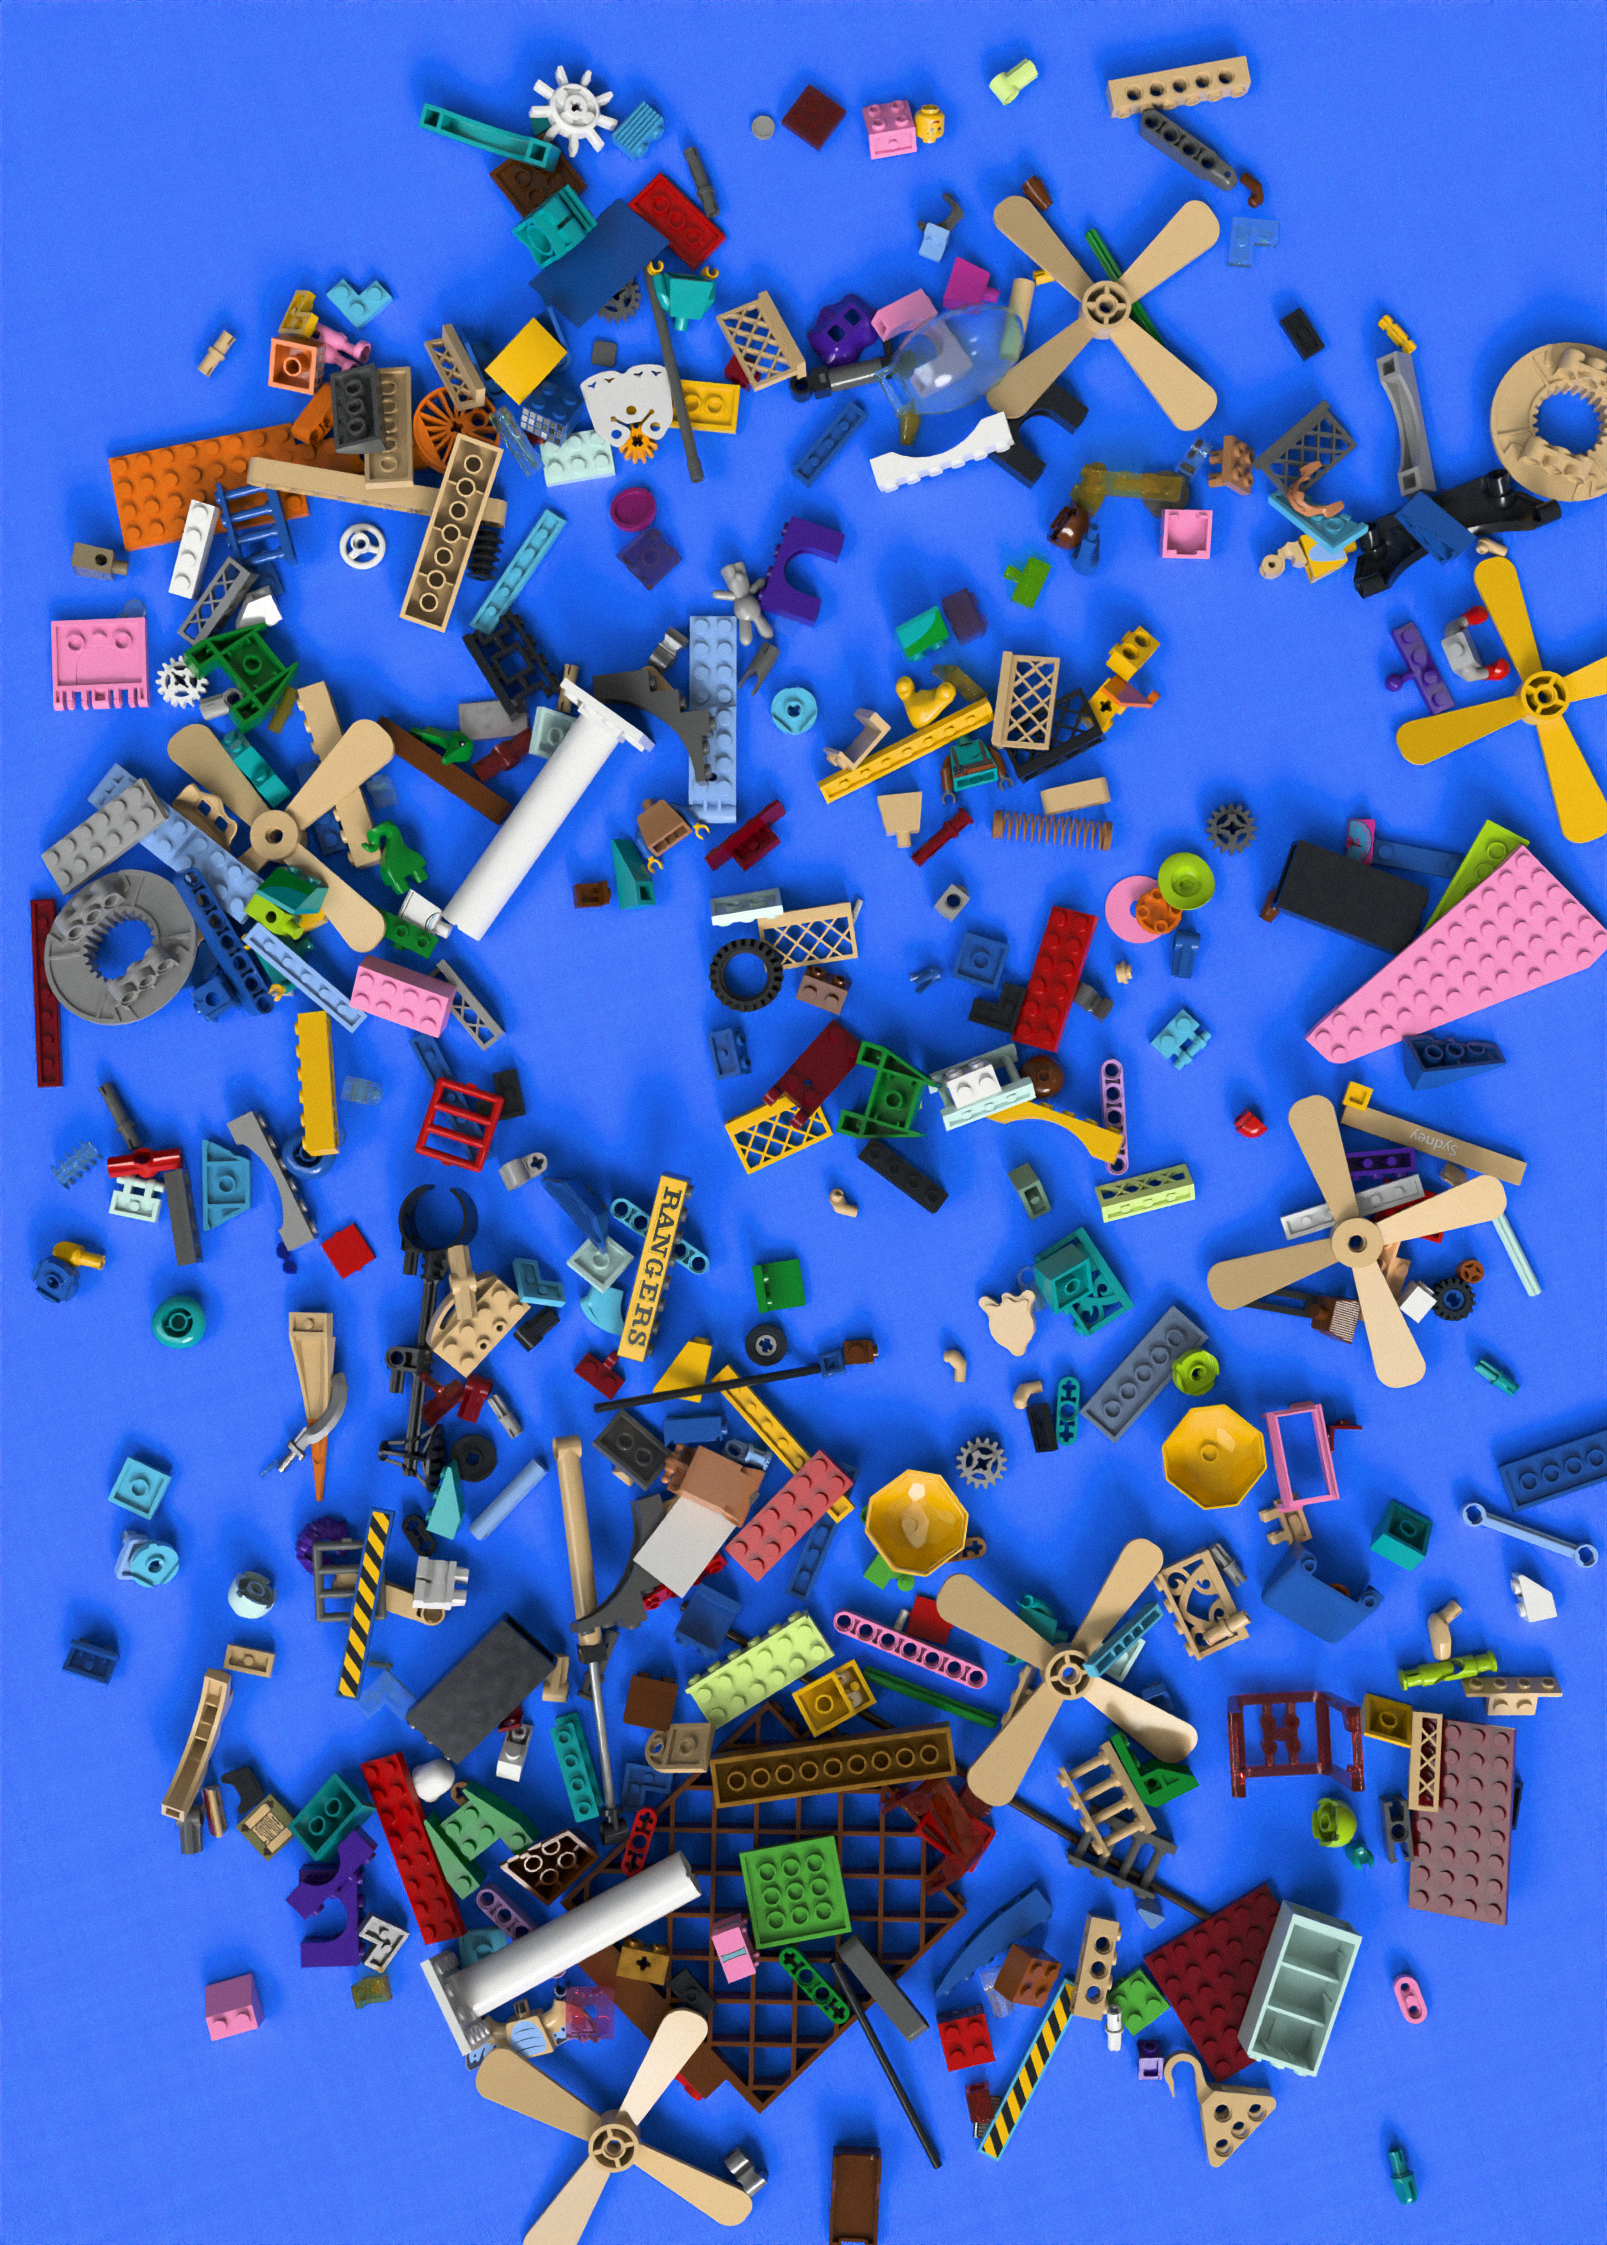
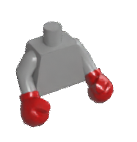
[1441,605,1510,682]

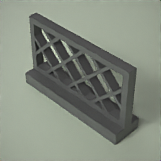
[1252,399,1358,503]

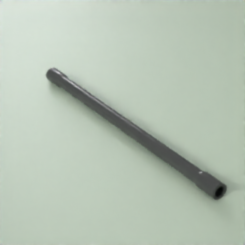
[643,259,705,483]

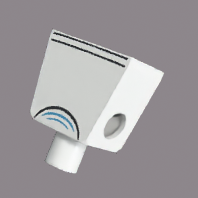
[397,889,453,939]

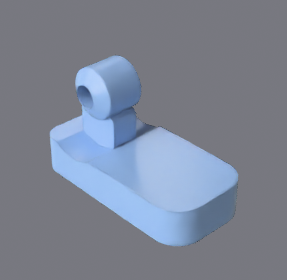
[114,1530,149,1580]

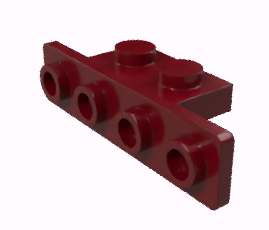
[704,799,786,872]

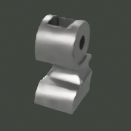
[648,626,690,675]
[1073,981,1114,1024]
[724,2145,769,2197]

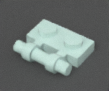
[109,1175,166,1223]

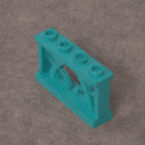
[1032,1227,1135,1337]

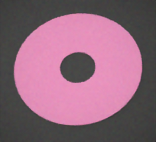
[1105,876,1161,943]

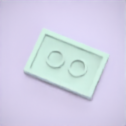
[538,429,616,487]
[709,888,783,926]

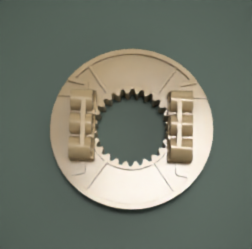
[1489,342,1607,502]

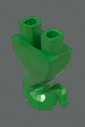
[361,819,429,895]

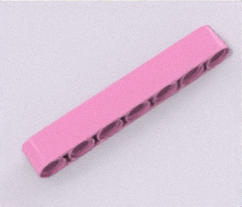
[833,1608,987,1689]

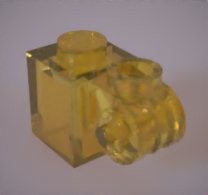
[1069,462,1108,518]

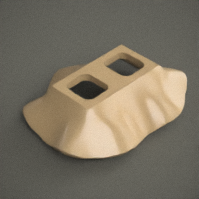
[172,783,237,854]

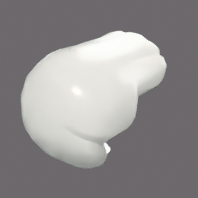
[411,1759,455,1802]

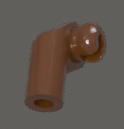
[1240,172,1264,209]

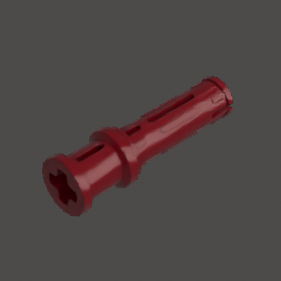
[910,807,974,868]

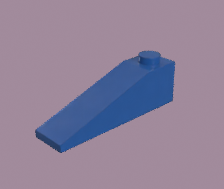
[1402,1034,1507,1091]

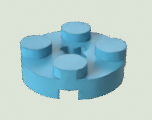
[771,687,818,736]
[128,1539,179,1588]

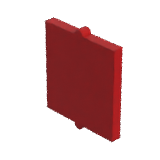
[321,1223,376,1279]
[905,1595,953,1645]

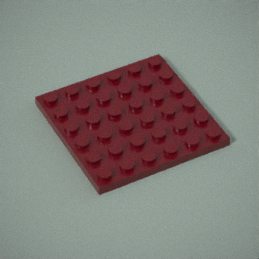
[1143,1882,1341,2084]

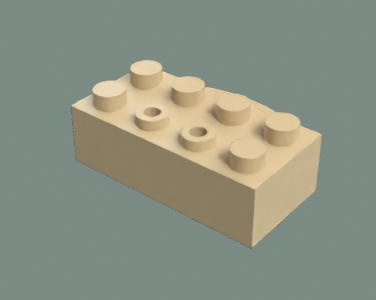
[425,1270,531,1378]

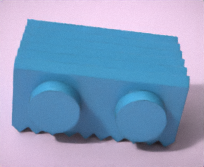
[611,101,664,161]

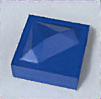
[818,1349,847,1379]

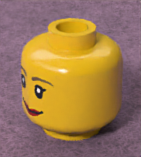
[914,104,945,143]

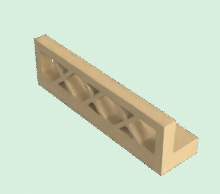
[424,323,485,411]
[1407,1709,1443,1812]

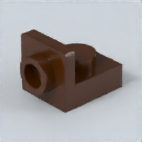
[843,1339,878,1365]

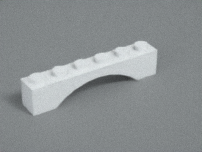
[870,411,1015,493]

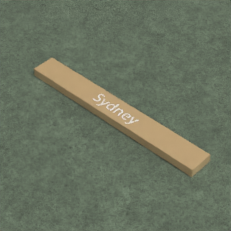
[1339,1105,1527,1186]

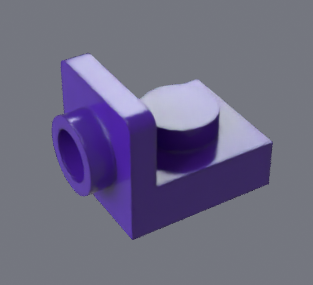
[1136,2040,1164,2080]

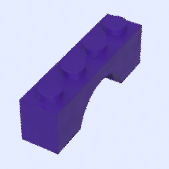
[285,1824,378,1920]

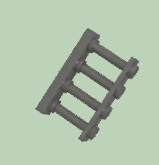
[1064,1801,1178,1900]

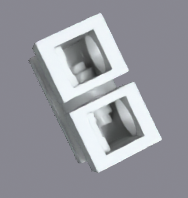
[412,1556,469,1610]

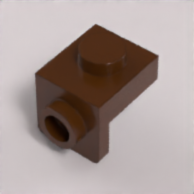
[572,881,611,909]

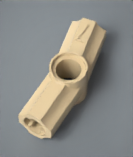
[447,1245,478,1320]

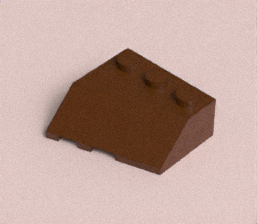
[499,1828,600,1906]

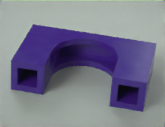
[758,516,845,628]
[299,1863,367,1968]

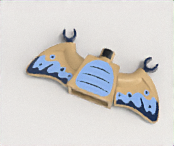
[466,1978,600,2071]

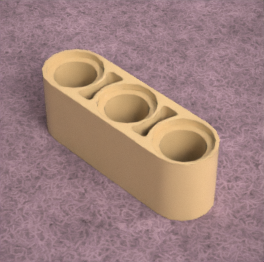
[1040,777,1111,816]

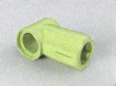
[989,58,1038,105]

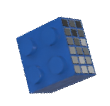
[519,379,585,447]

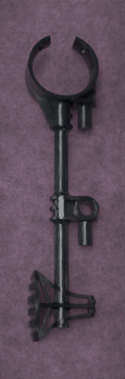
[378,1184,478,1493]

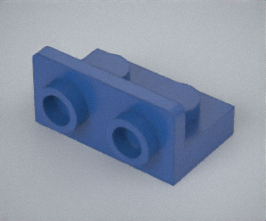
[707,1027,751,1080]

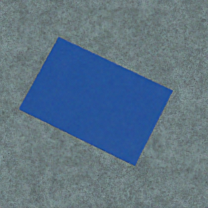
[528,199,670,328]

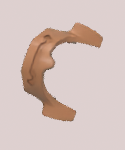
[1287,461,1345,518]

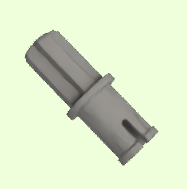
[487,1393,524,1439]
[1208,1542,1247,1587]

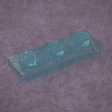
[487,405,545,477]

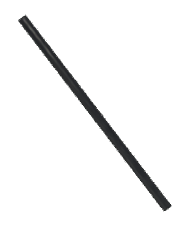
[594,1364,821,1413]
[829,1958,942,2169]

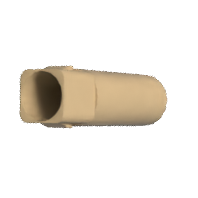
[999,278,1035,362]

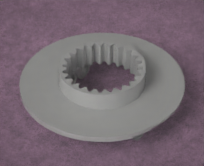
[44,869,198,1026]

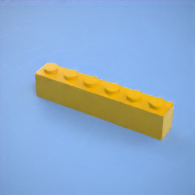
[294,1011,340,1156]

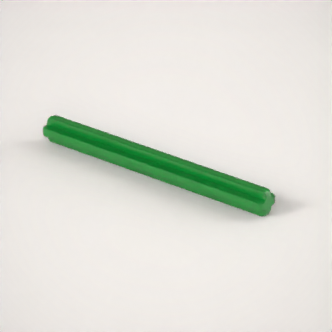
[1085,228,1165,347]
[862,1665,998,1729]

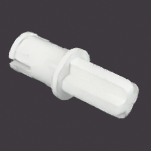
[1105,2004,1124,2052]

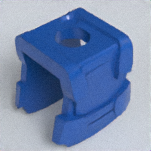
[190,972,242,1023]

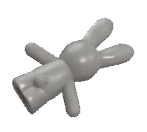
[712,562,773,646]

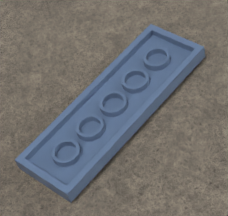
[1079,1305,1209,1444]

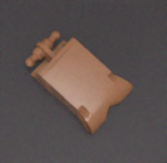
[661,1443,765,1528]

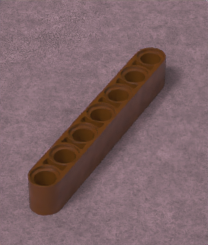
[376,715,513,826]

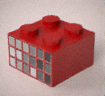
[936,2004,995,2072]

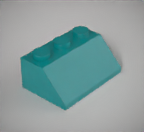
[287,1772,377,1863]

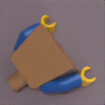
[635,798,710,873]

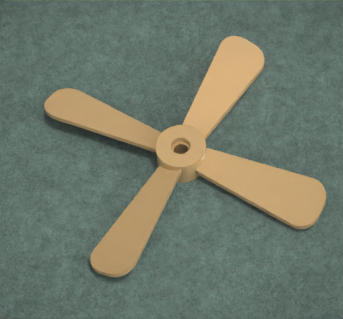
[986,196,1220,431]
[167,719,395,953]
[1207,1095,1507,1388]
[936,1537,1198,1806]
[476,2008,752,2245]

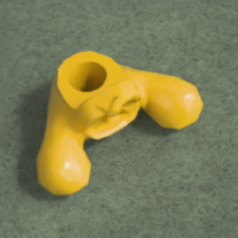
[896,676,956,731]

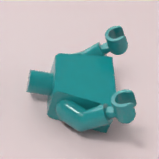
[1002,1591,1069,1666]

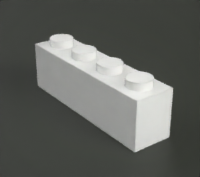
[168,500,220,600]

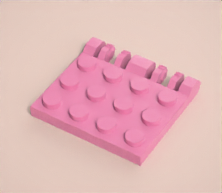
[51,617,151,711]

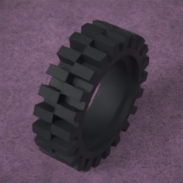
[709,938,784,1012]

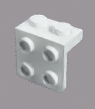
[942,1058,1002,1109]

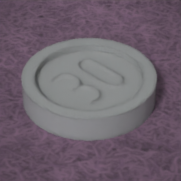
[752,116,775,140]

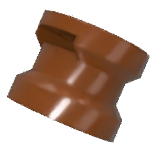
[1456,1260,1484,1284]

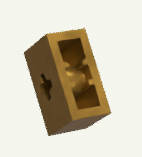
[616,1938,671,1985]

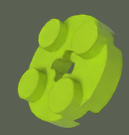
[1171,1347,1219,1396]

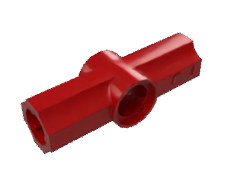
[107,1147,183,1178]

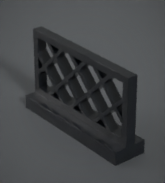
[1004,687,1107,784]

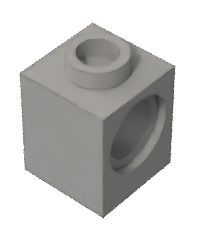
[933,884,970,923]

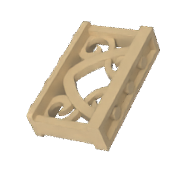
[1153,1547,1250,1661]

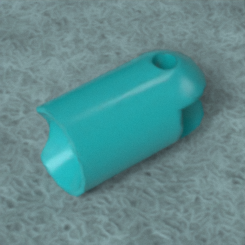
[1345,1840,1375,1871]

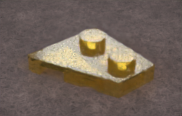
[930,665,988,703]

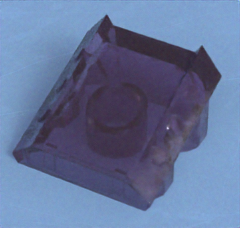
[615,525,682,591]

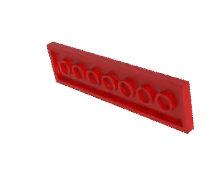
[360,1751,467,1945]

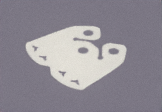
[580,364,673,447]

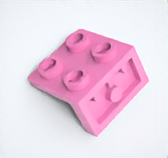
[862,100,917,160]

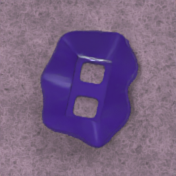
[807,294,879,367]

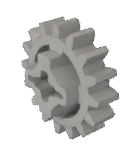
[956,1437,1007,1489]

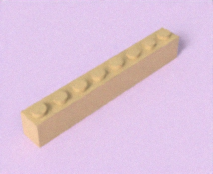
[296,681,383,871]

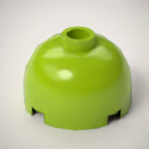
[1311,1797,1357,1848]

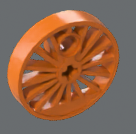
[413,385,502,474]

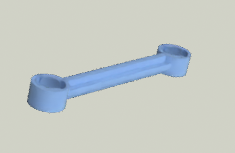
[1459,1501,1599,1568]

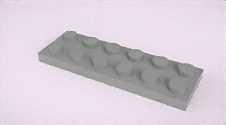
[40,778,170,895]

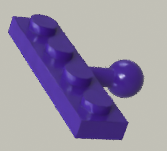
[1384,622,1455,716]

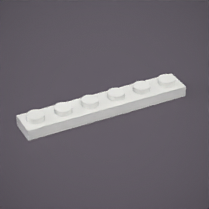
[1279,1173,1425,1240]

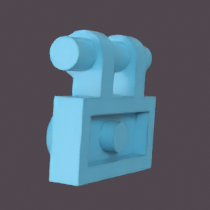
[1150,1009,1212,1071]

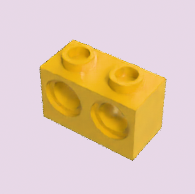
[1106,626,1160,682]

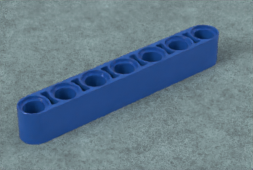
[173,867,275,1016]

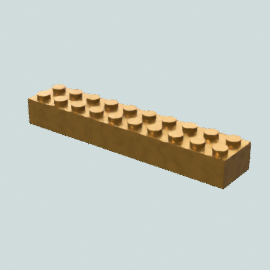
[709,1721,957,1809]

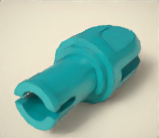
[1387,2147,1418,2205]

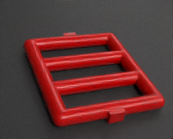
[414,1077,505,1173]

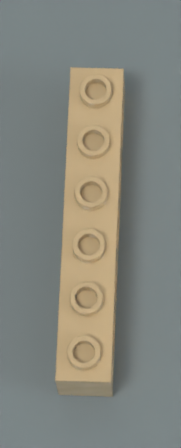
[1105,56,1251,119]

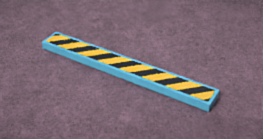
[977,1976,1074,2162]

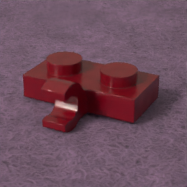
[574,1350,626,1400]

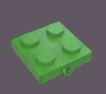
[1106,1967,1171,2036]

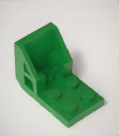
[1105,1724,1200,1808]

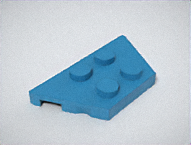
[202,1140,252,1231]

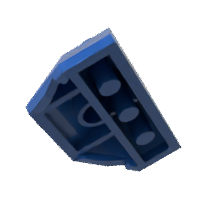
[541,1177,610,1255]

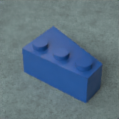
[1393,491,1477,566]

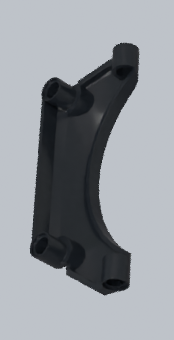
[1353,469,1562,599]

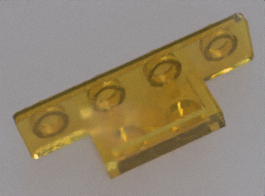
[1086,470,1183,502]

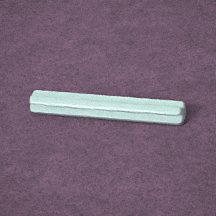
[1492,1212,1542,1296]

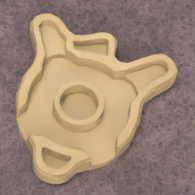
[979,1289,1036,1356]

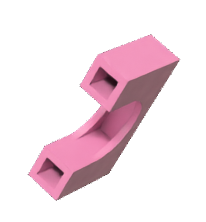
[871,288,973,400]

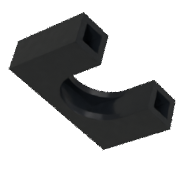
[987,382,1089,489]

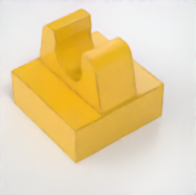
[1341,1081,1373,1112]

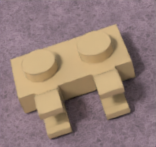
[1258,1492,1312,1546]

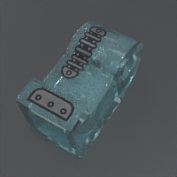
[1174,435,1213,485]

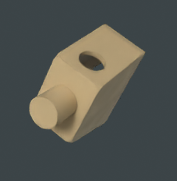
[877,791,922,848]

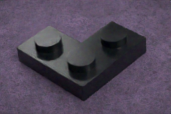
[968,982,1027,1035]
[475,1069,527,1125]

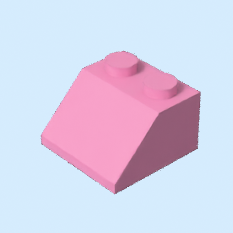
[205,1973,265,2041]

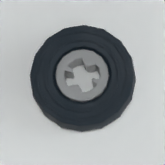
[745,1324,787,1367]

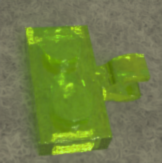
[1003,556,1051,610]

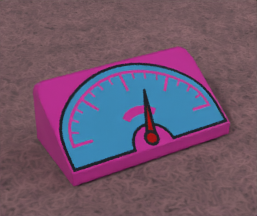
[1345,819,1375,866]

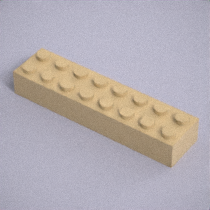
[399,433,504,633]

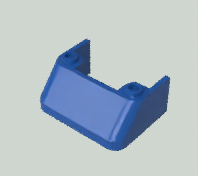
[456,289,572,399]

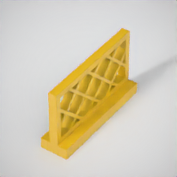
[723,1083,833,1175]

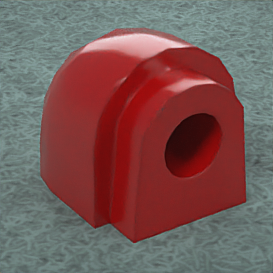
[1233,1108,1268,1138]

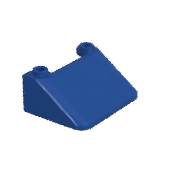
[1261,1540,1384,1644]

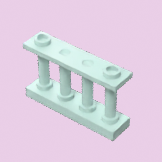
[928,1043,1036,1131]

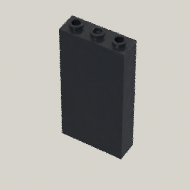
[1270,839,1429,956]
[405,1611,558,1765]

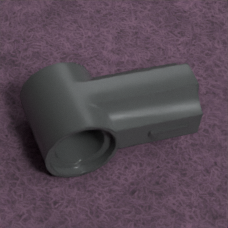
[175,1804,205,1855]

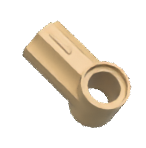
[542,1653,570,1703]

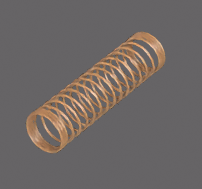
[992,809,1113,852]

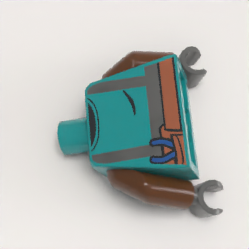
[940,734,1013,805]

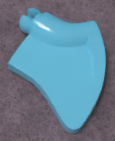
[579,1285,624,1335]

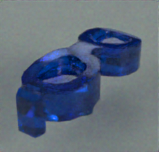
[276,1242,298,1276]

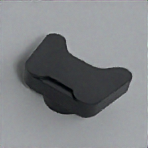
[221,1766,265,1814]

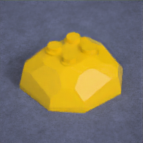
[1161,1404,1267,1510]
[864,1469,969,1577]

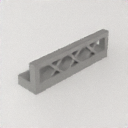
[428,959,506,1051]

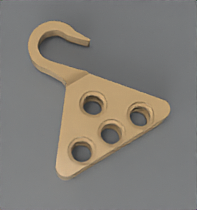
[1163,2050,1276,2167]

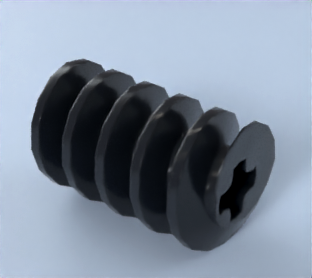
[466,528,504,582]

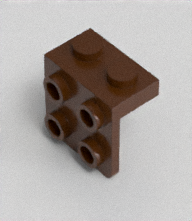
[623,1671,679,1732]

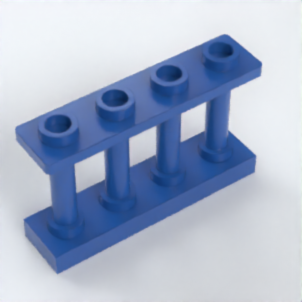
[214,482,299,573]

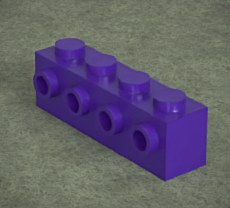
[1345,1147,1417,1181]

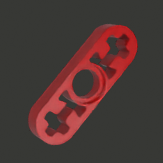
[621,1805,658,1877]

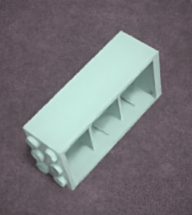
[1237,1900,1363,2077]

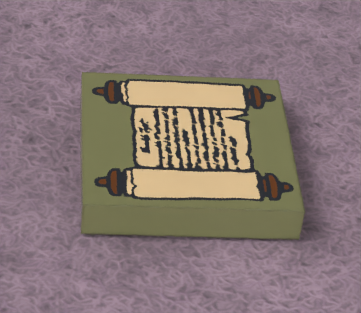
[236,1792,295,1861]

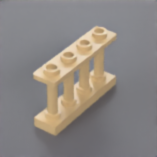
[1056,1741,1157,1858]

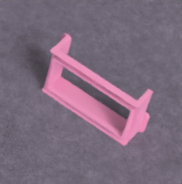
[1260,1401,1340,1513]

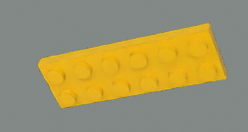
[604,375,741,434]

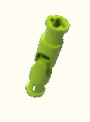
[1397,1650,1498,1691]

